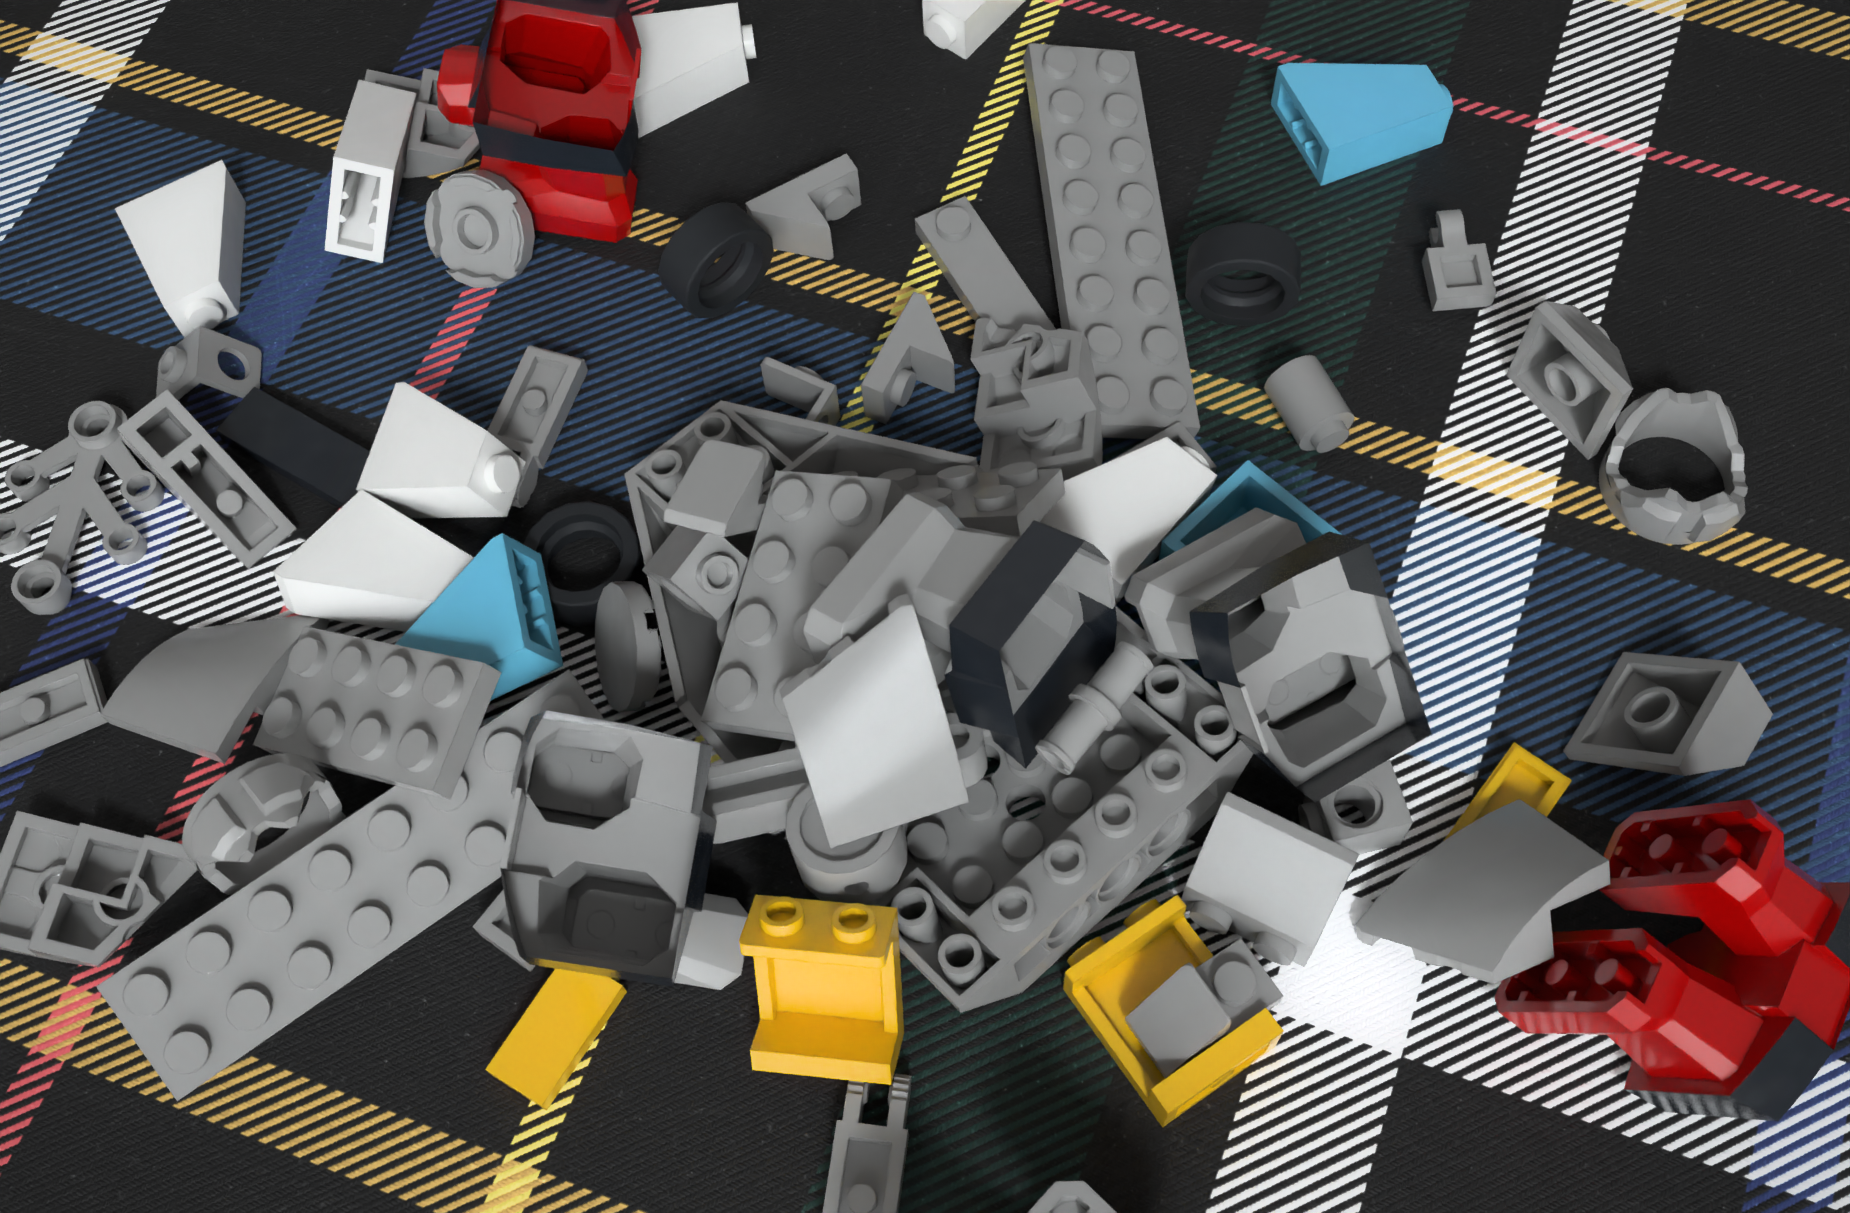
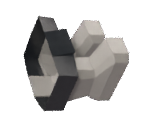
[803,491,1117,769]
[1124,508,1432,803]
[500,710,748,990]

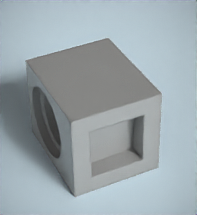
[642,525,749,621]
[1298,760,1413,855]

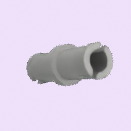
[1035,641,1154,775]

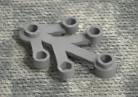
[0,401,165,615]

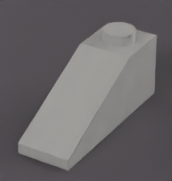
[117,389,297,570]

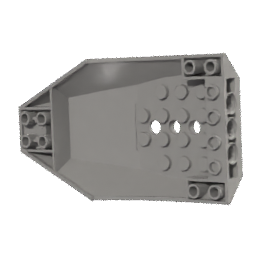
[624,400,1253,1013]

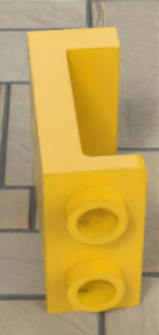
[739,895,904,1085]
[1063,895,1284,1127]

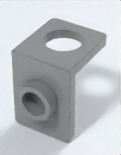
[156,326,262,400]
[760,357,841,426]

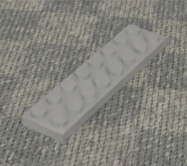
[1023,43,1200,439]
[96,669,604,1101]

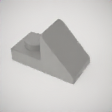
[745,153,861,260]
[861,292,955,424]
[663,439,768,537]
[1125,938,1284,1079]

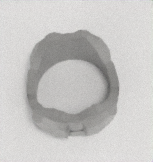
[1599,388,1748,545]
[182,753,347,895]

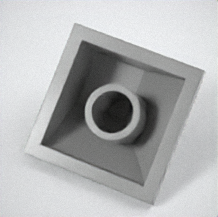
[1506,301,1633,460]
[1564,652,1773,776]

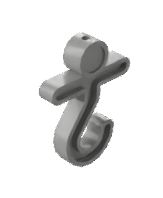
[694,596,987,904]

